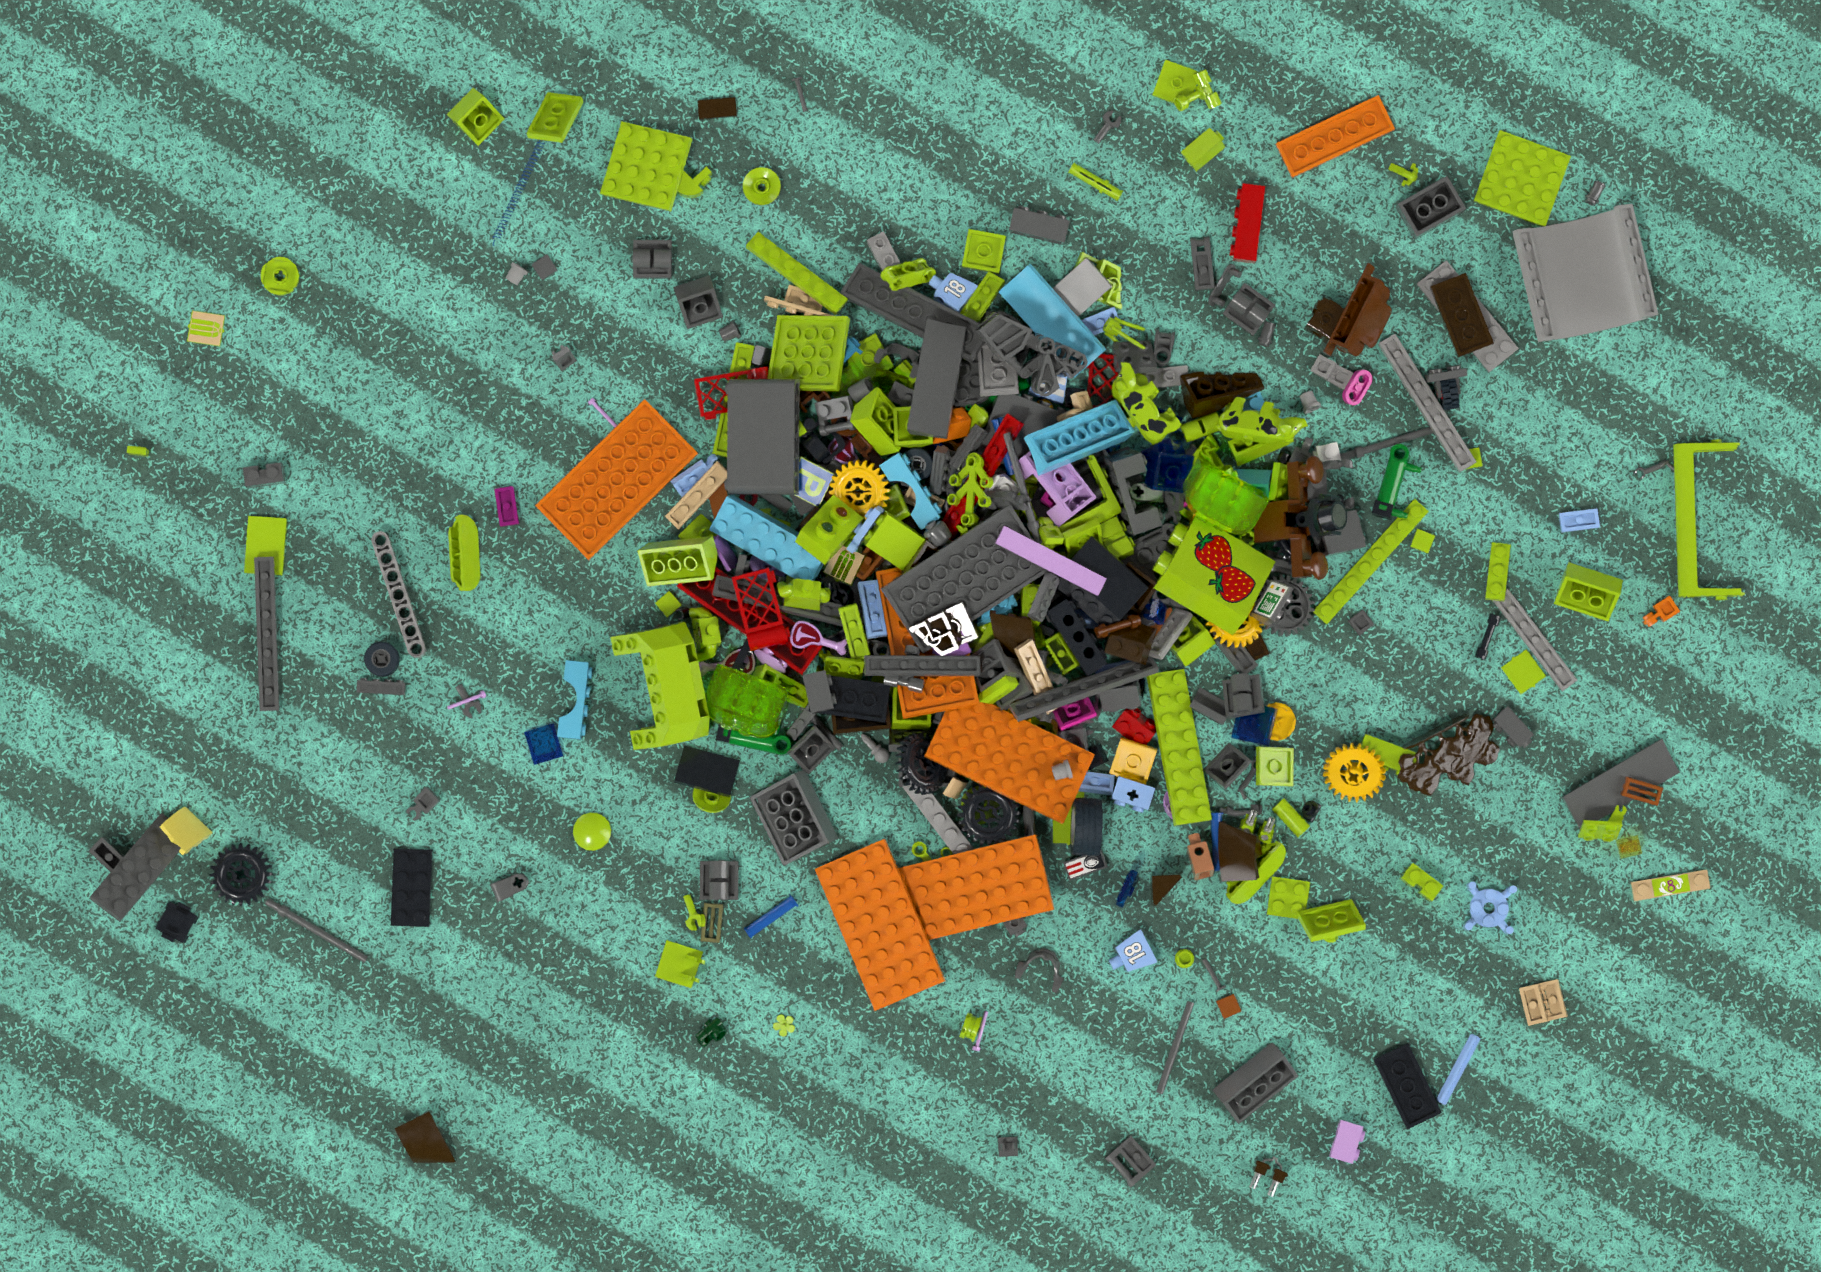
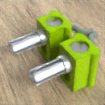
[1239,810,1275,844]

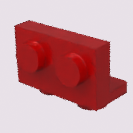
[1112,708,1157,745]

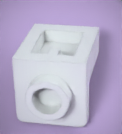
[1312,442,1342,462]
[987,473,1019,495]

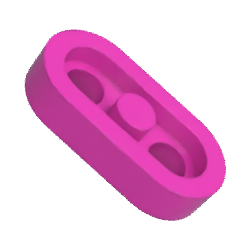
[1342,369,1372,405]

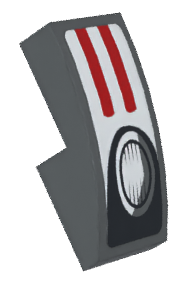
[1063,849,1108,881]

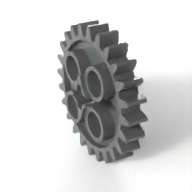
[1255,574,1315,637]

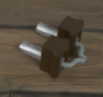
[1249,1156,1288,1197]

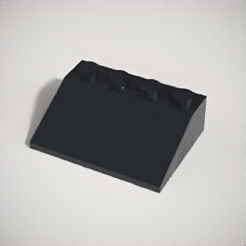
[1056,536,1149,626]

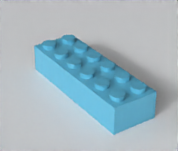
[709,494,824,581]

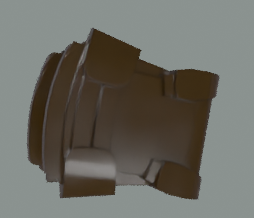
[1304,298,1344,343]

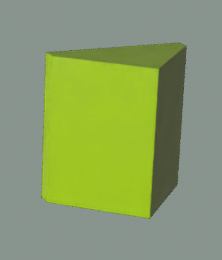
[893,406,933,448]

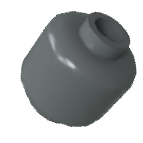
[923,520,952,549]

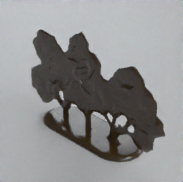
[1397,714,1500,796]

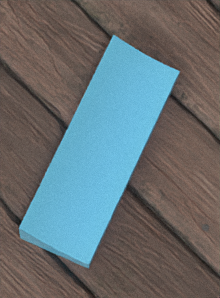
[999,264,1106,378]
[1024,399,1135,476]

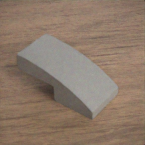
[1310,354,1354,390]

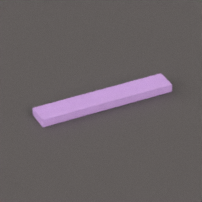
[995,526,1107,596]

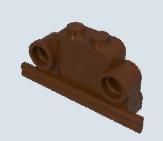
[1323,263,1392,356]

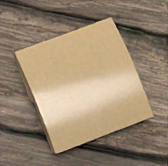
[1519,979,1568,1026]

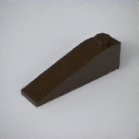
[1180,371,1265,418]

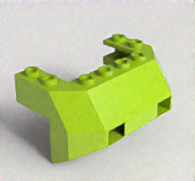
[610,622,710,750]

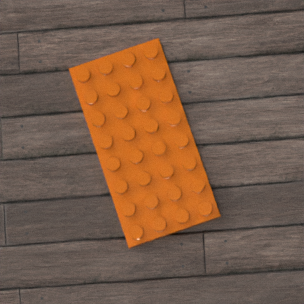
[535,399,698,560]
[876,567,979,719]
[924,702,1095,824]
[898,834,1055,940]
[815,839,946,1011]

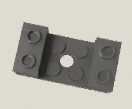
[1103,448,1163,535]

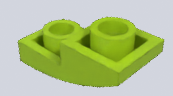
[968,403,989,433]

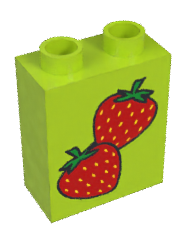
[1152,514,1276,635]

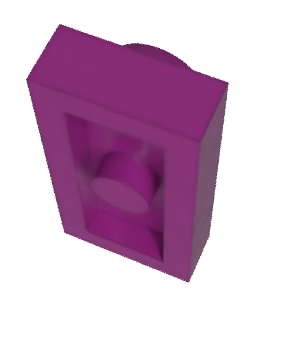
[494,486,519,527]

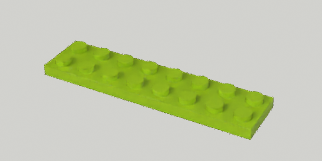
[1147,669,1212,826]

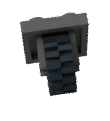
[1424,365,1468,410]

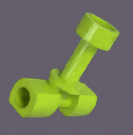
[1174,69,1222,111]

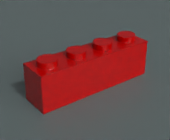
[1229,183,1265,264]

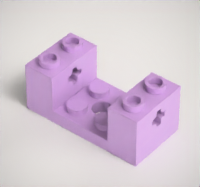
[1011,451,1097,527]

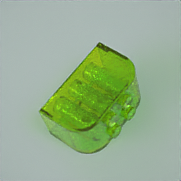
[1183,457,1269,535]
[706,663,790,738]

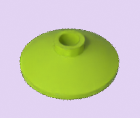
[743,167,781,205]
[692,788,731,813]

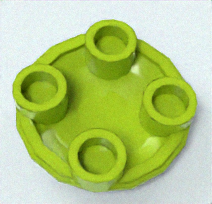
[573,812,611,851]

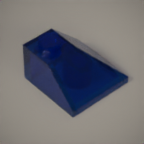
[1144,451,1194,494]

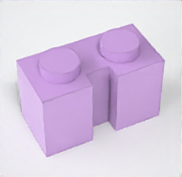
[1329,1120,1365,1164]

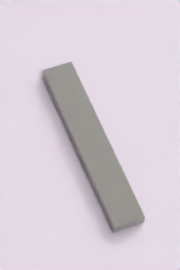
[1492,589,1577,692]

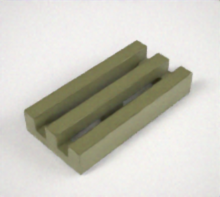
[701,903,723,943]

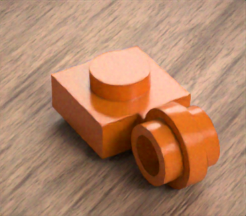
[1642,596,1680,627]

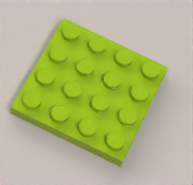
[600,121,693,212]
[1474,130,1571,227]
[768,315,850,391]

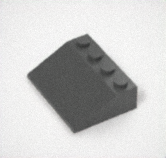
[750,770,839,866]

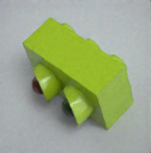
[795,495,864,565]

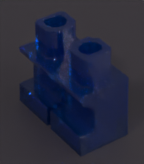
[1140,438,1187,472]

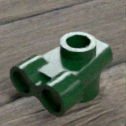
[695,1017,727,1048]

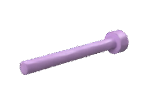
[588,398,617,428]
[447,690,486,710]
[972,1011,988,1052]

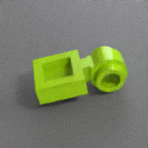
[1036,517,1064,545]

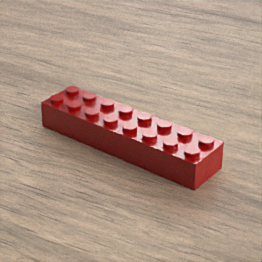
[677,567,824,676]

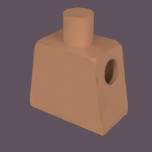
[1187,833,1214,881]

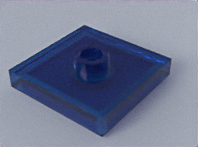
[1231,706,1277,746]
[1114,870,1138,908]

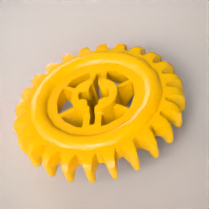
[829,460,891,523]
[1204,603,1264,648]
[1323,743,1386,803]

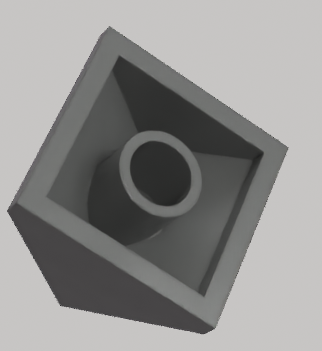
[787,725,835,775]
[1203,743,1252,791]

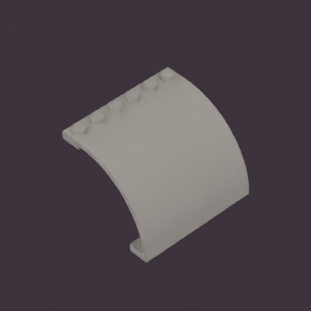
[1512,204,1659,342]

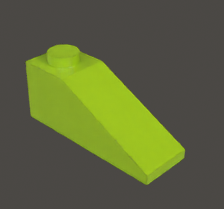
[749,664,808,708]

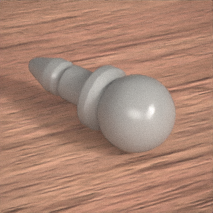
[861,733,890,763]

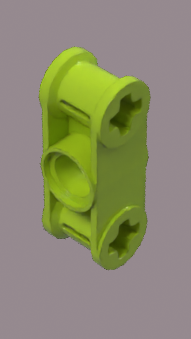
[880,258,936,291]

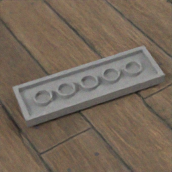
[1416,260,1519,373]

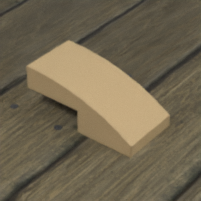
[943,776,968,799]

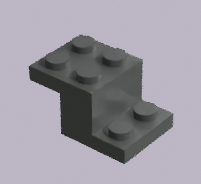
[970,639,1033,711]

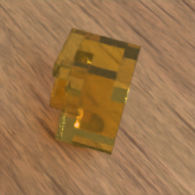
[1616,835,1642,859]

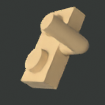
[1057,391,1093,422]

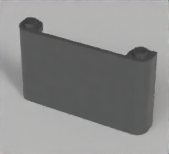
[724,379,800,495]

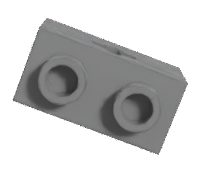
[867,231,901,271]

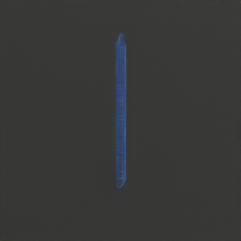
[493,140,545,246]

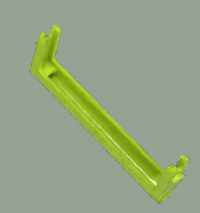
[1673,439,1745,601]
[956,455,1122,550]

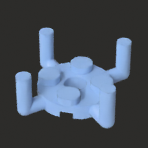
[1463,882,1517,934]

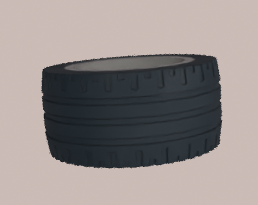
[1070,798,1103,856]

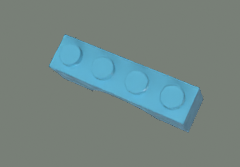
[879,452,942,530]
[557,660,593,740]

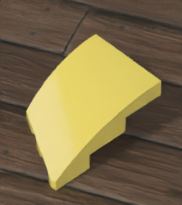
[160,807,213,855]

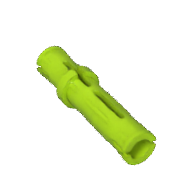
[1068,162,1123,201]

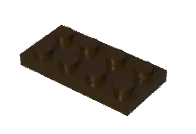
[1430,273,1494,358]

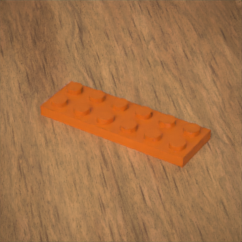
[1275,95,1395,178]

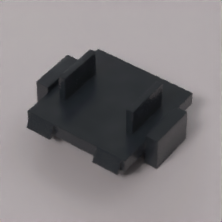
[155,901,199,943]

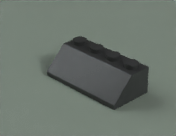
[1212,1042,1298,1124]

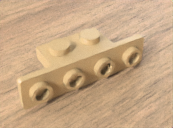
[764,285,834,316]

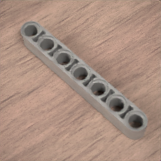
[371,531,426,659]

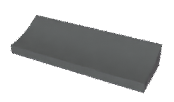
[907,319,967,439]
[1561,739,1680,829]

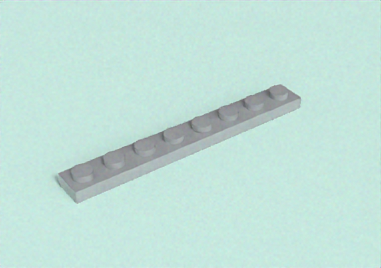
[1378,334,1476,473]

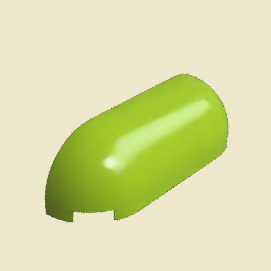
[448,515,480,591]
[1226,841,1286,904]

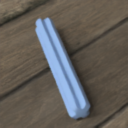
[1436,1034,1480,1105]

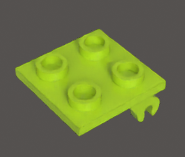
[816,650,864,680]
[1578,805,1627,842]
[655,940,706,989]

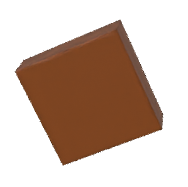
[1216,994,1241,1019]

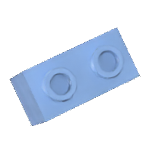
[1111,776,1155,813]

